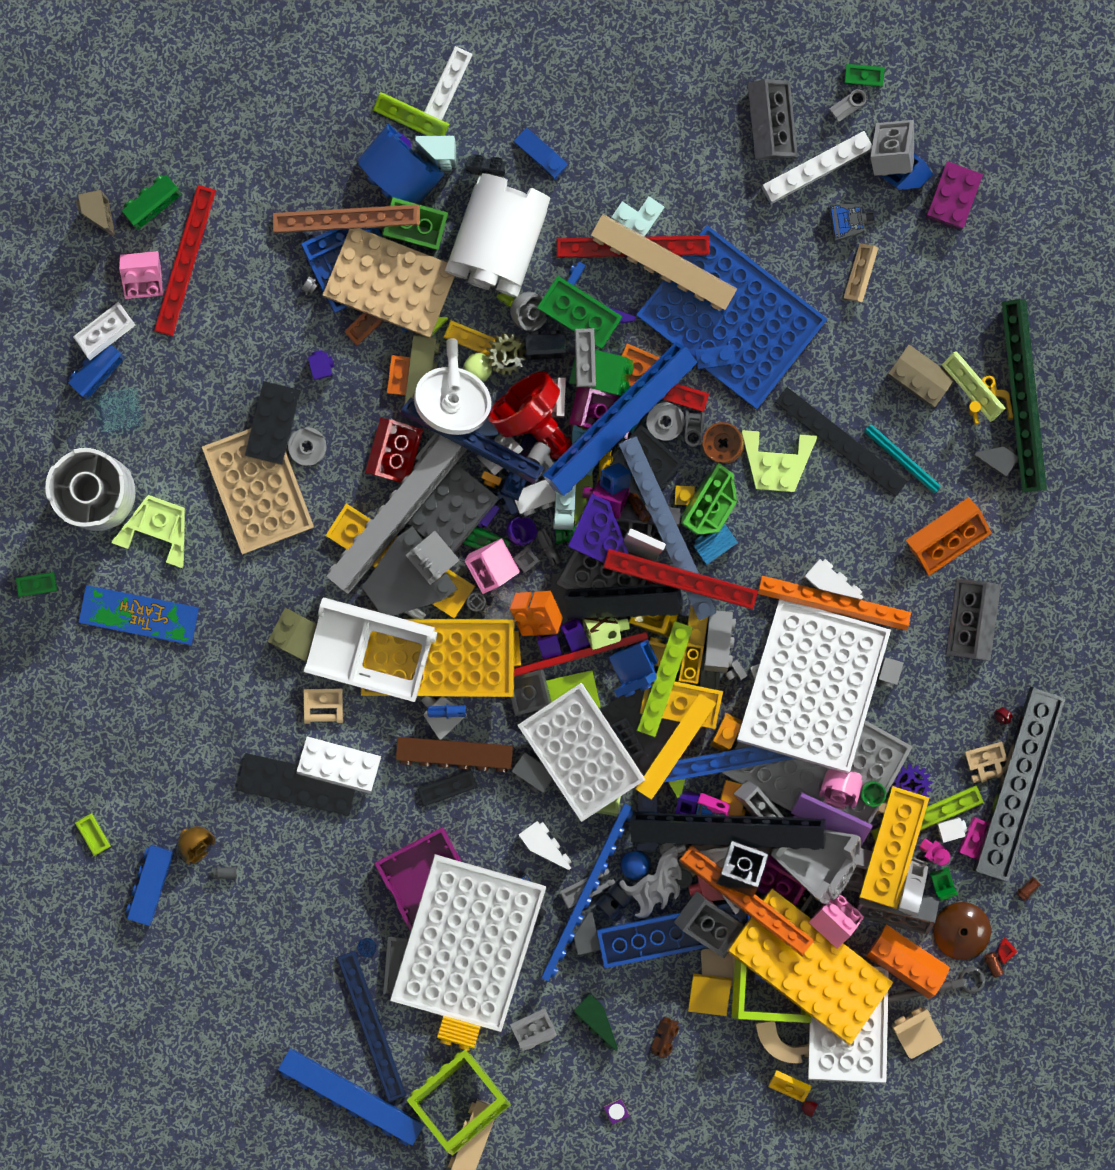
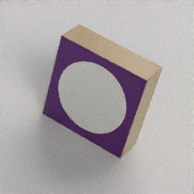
[604,1098,629,1125]

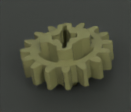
[486,333,527,375]

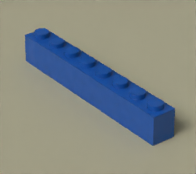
[278,1048,424,1146]

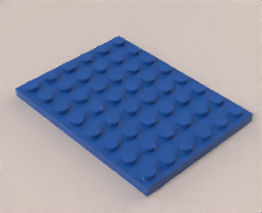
[636,225,827,410]

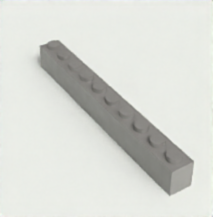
[326,435,467,594]

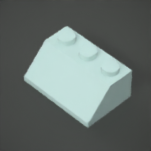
[416,136,456,171]

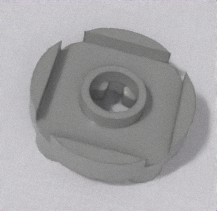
[646,402,685,441]
[288,427,327,466]

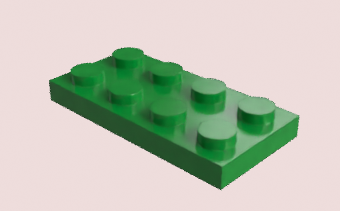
[537,276,623,349]

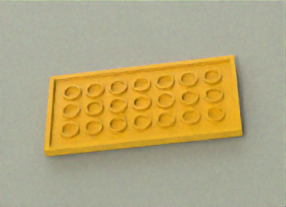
[361,619,514,697]
[727,889,893,1045]

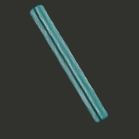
[864,424,941,493]

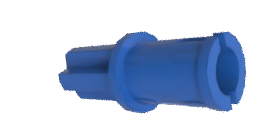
[427,704,466,719]

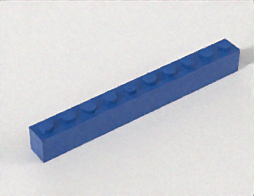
[542,342,697,496]

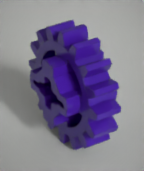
[891,764,933,797]

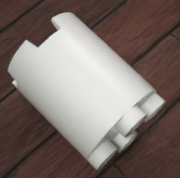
[445,173,550,297]
[45,448,135,531]

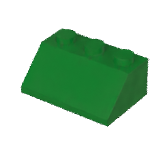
[122,175,182,230]

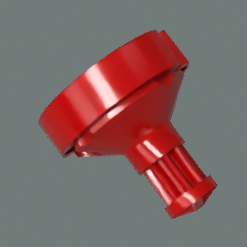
[488,371,572,460]

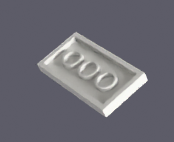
[296,737,381,794]

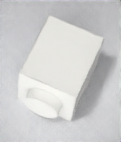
[936,817,967,843]

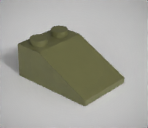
[267,608,317,662]

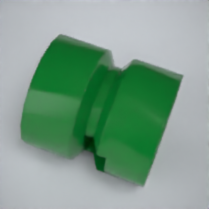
[859,781,886,807]

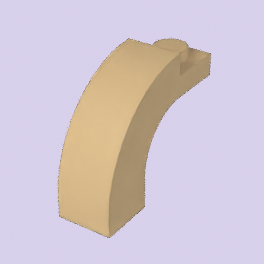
[755,1021,809,1063]

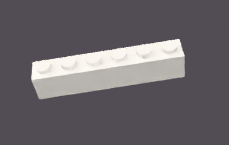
[762,131,872,204]

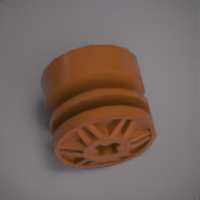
[702,422,744,464]

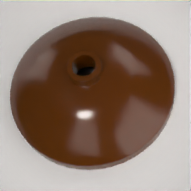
[933,902,991,960]

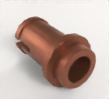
[1016,877,1041,901]
[984,951,1004,978]

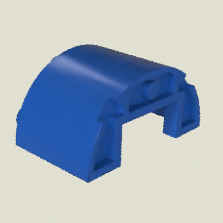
[358,123,445,205]

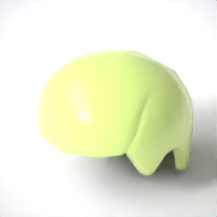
[463,353,493,382]

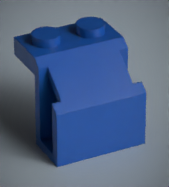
[609,639,657,697]

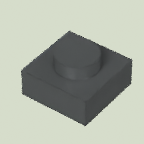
[513,546,540,573]

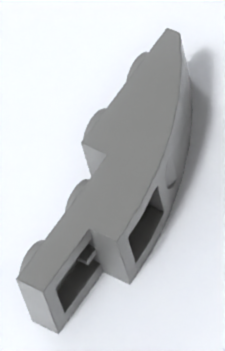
[899,857,928,916]

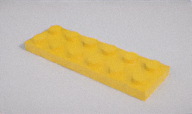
[859,786,929,909]

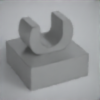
[725,660,747,680]

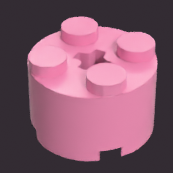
[819,769,863,809]

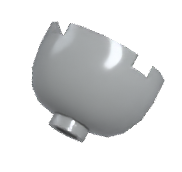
[510,292,547,331]

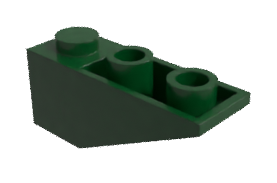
[574,993,618,1051]

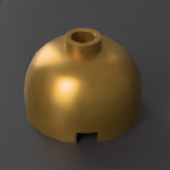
[177,826,216,865]

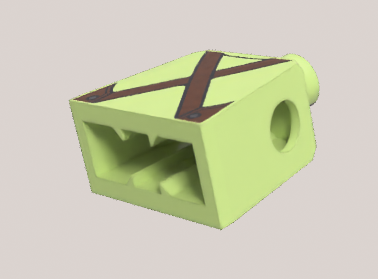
[582,617,630,650]

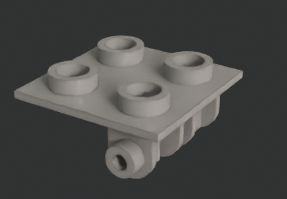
[405,531,459,585]

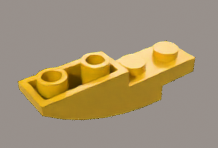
[679,604,709,684]

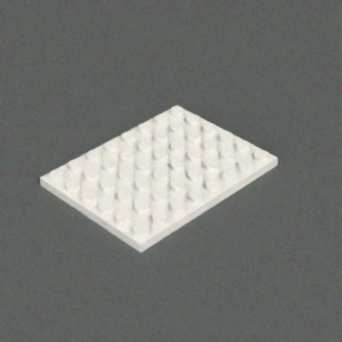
[737,599,891,774]
[390,855,546,1032]

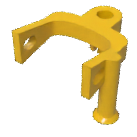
[968,376,1013,425]

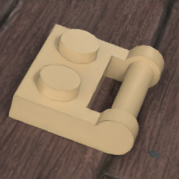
[304,689,343,724]

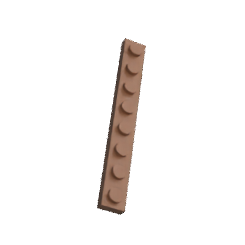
[273,205,420,233]

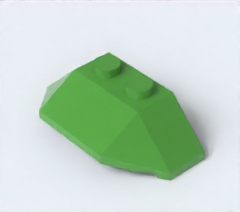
[681,463,737,535]

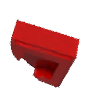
[998,937,1018,964]

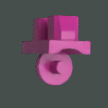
[919,838,950,866]

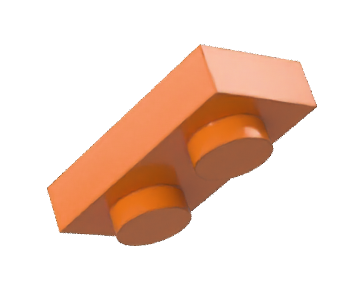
[387,355,411,396]

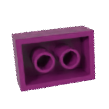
[925,161,983,231]

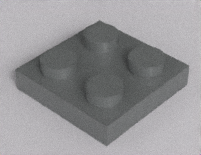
[511,669,551,716]

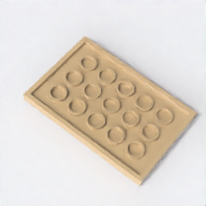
[323,228,455,338]
[202,428,314,555]

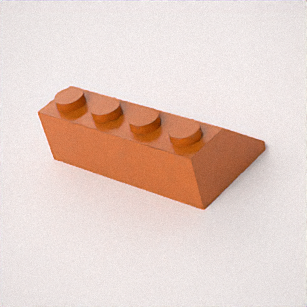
[906,497,992,576]
[866,924,950,999]

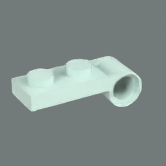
[553,484,576,530]

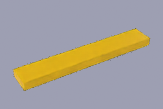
[635,693,716,800]

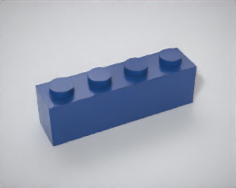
[126,845,174,926]

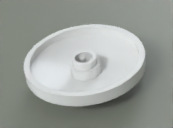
[414,367,491,435]

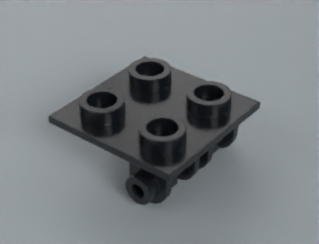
[466,154,507,177]

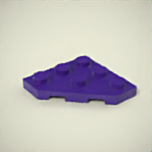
[567,494,628,564]

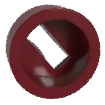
[802,1101,818,1118]

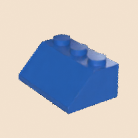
[68,344,126,400]

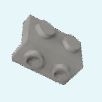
[510,1008,557,1051]

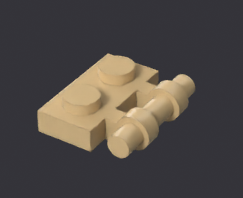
[964,741,1007,783]

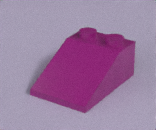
[568,387,629,439]
[757,855,807,907]

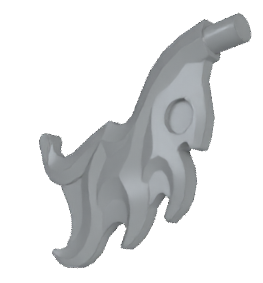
[620,844,688,918]

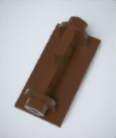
[651,1017,679,1058]

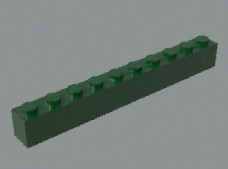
[1002,299,1047,493]

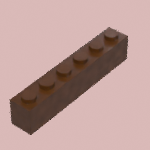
[396,737,513,772]

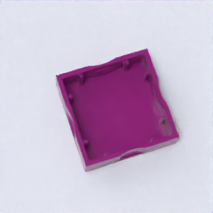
[375,826,462,931]

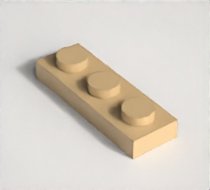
[844,243,878,302]

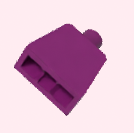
[582,480,630,519]

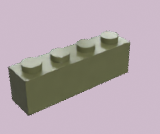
[405,335,440,404]

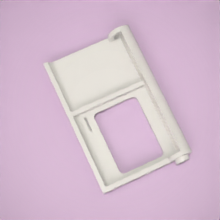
[304,597,437,702]

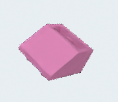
[119,251,163,299]
[465,538,520,594]
[809,894,864,949]

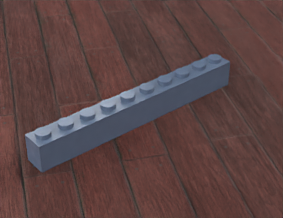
[619,436,717,621]

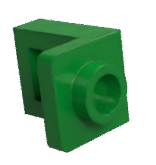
[930,867,958,901]

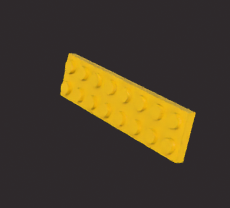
[325,503,475,619]

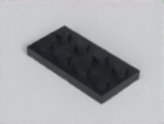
[245,381,301,465]

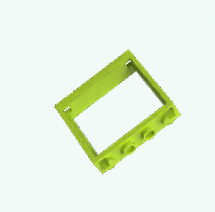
[732,958,811,1023]
[407,1050,511,1156]

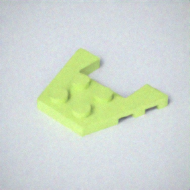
[742,430,817,492]
[112,495,185,568]

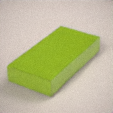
[75,813,111,856]

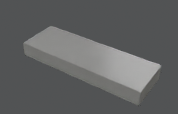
[575,328,596,387]

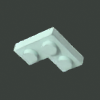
[611,197,665,237]

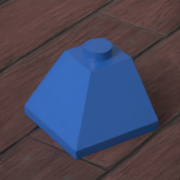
[879,154,934,189]

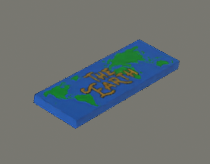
[79,585,199,645]

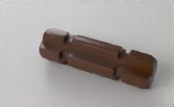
[627,492,651,523]

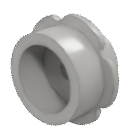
[301,277,318,295]

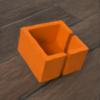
[510,591,563,636]

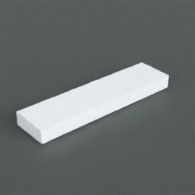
[424,46,473,120]

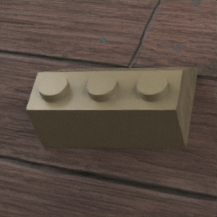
[76,190,115,236]
[887,345,954,409]

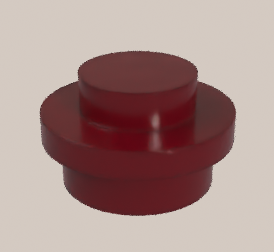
[994,707,1013,724]

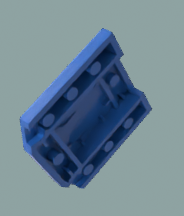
[301,228,382,313]

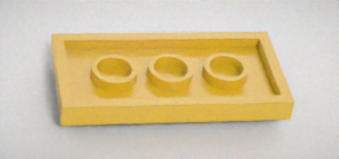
[640,681,723,729]

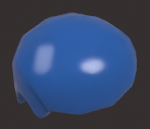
[620,850,651,880]

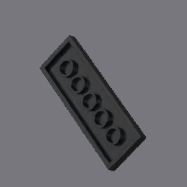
[237,753,355,816]

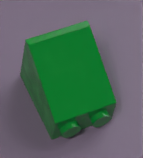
[569,350,634,397]

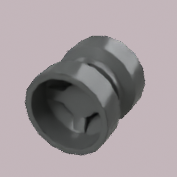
[467,592,486,612]

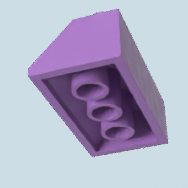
[790,792,873,846]

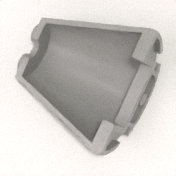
[771,830,861,904]

